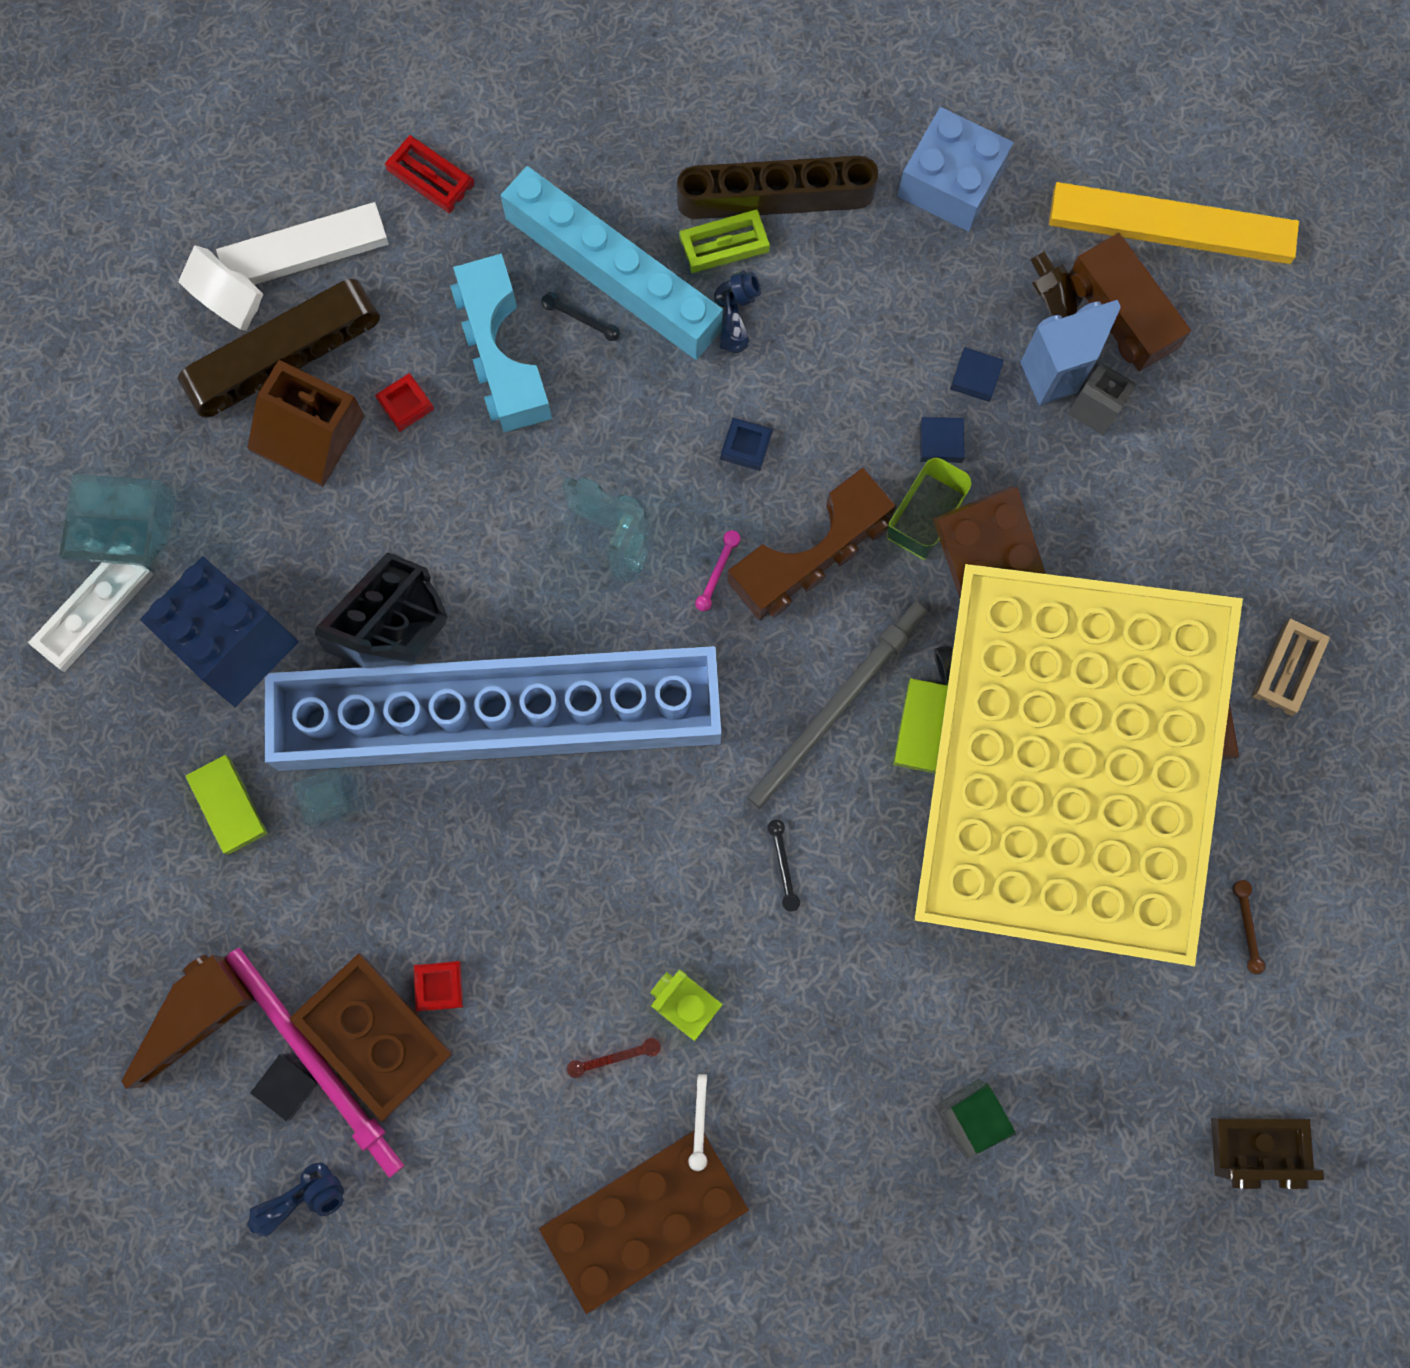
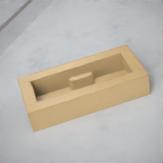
[1252,618,1330,716]

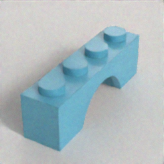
[450,253,552,433]

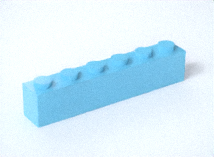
[500,166,723,360]

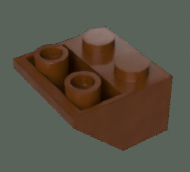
[247,360,365,487]

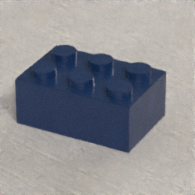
[139,556,299,708]

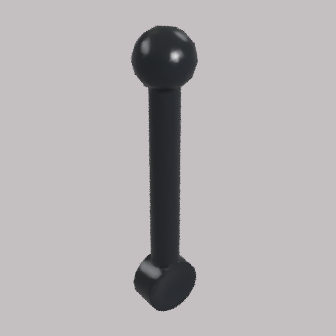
[541,292,620,342]
[768,819,800,912]

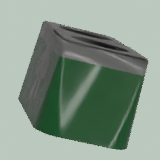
[935,1079,1016,1158]

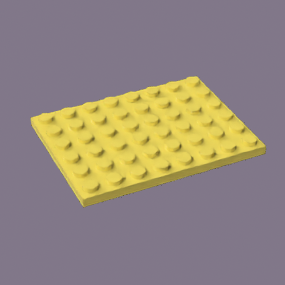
[915,564,1243,966]

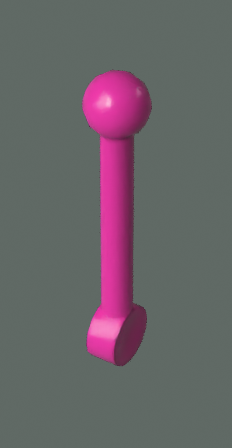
[695,530,740,612]

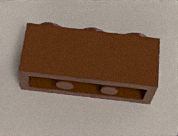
[1069,232,1192,372]

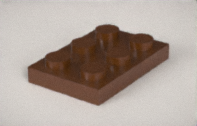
[932,486,1046,598]
[289,953,454,1122]

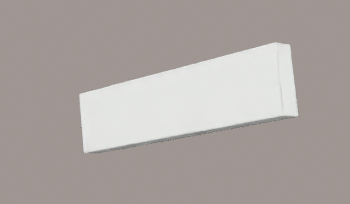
[216,202,389,285]

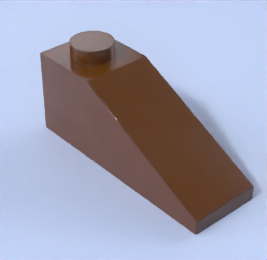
[121,954,256,1089]

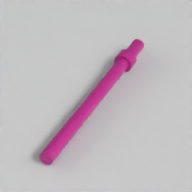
[225,948,405,1178]

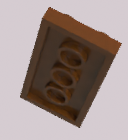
[539,1129,749,1314]

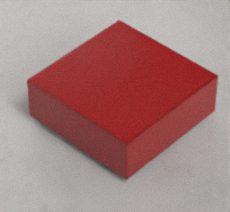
[374,373,435,432]
[414,961,464,1012]

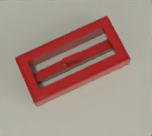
[385,135,475,214]

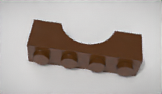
[727,468,896,620]

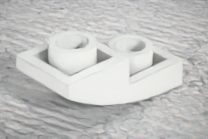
[178,245,264,331]

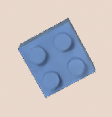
[897,107,1014,232]

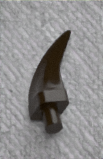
[1030,251,1077,318]

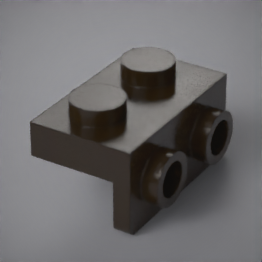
[1211,1118,1324,1189]

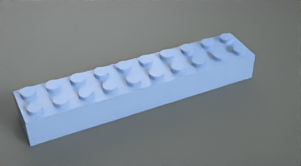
[265,646,721,771]

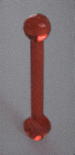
[567,1038,661,1079]

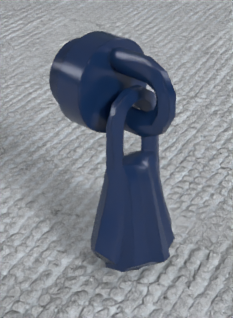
[714,270,761,353]
[247,1162,344,1237]

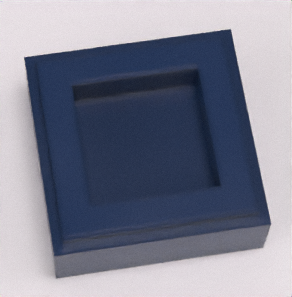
[950,347,1004,402]
[720,417,773,471]
[920,417,965,463]

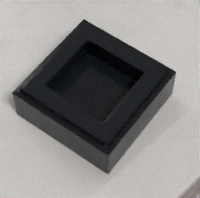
[250,1054,318,1121]

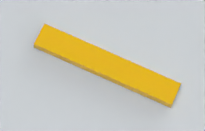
[1048,182,1299,264]

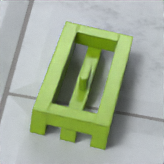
[679,210,770,274]

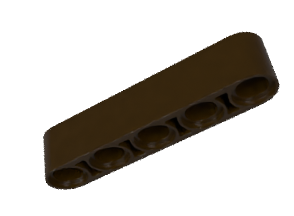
[677,156,879,219]
[178,279,380,418]

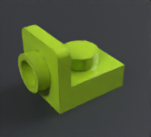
[650,969,723,1041]

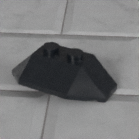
[315,552,448,668]

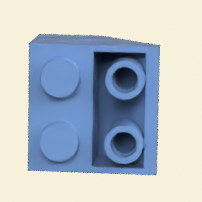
[1020,300,1121,406]

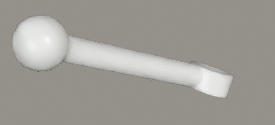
[688,1074,707,1171]

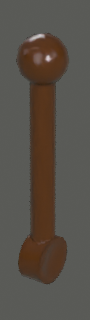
[1233,880,1266,975]

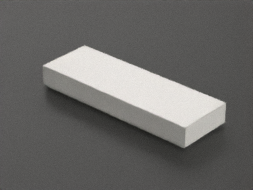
[28,545,154,672]

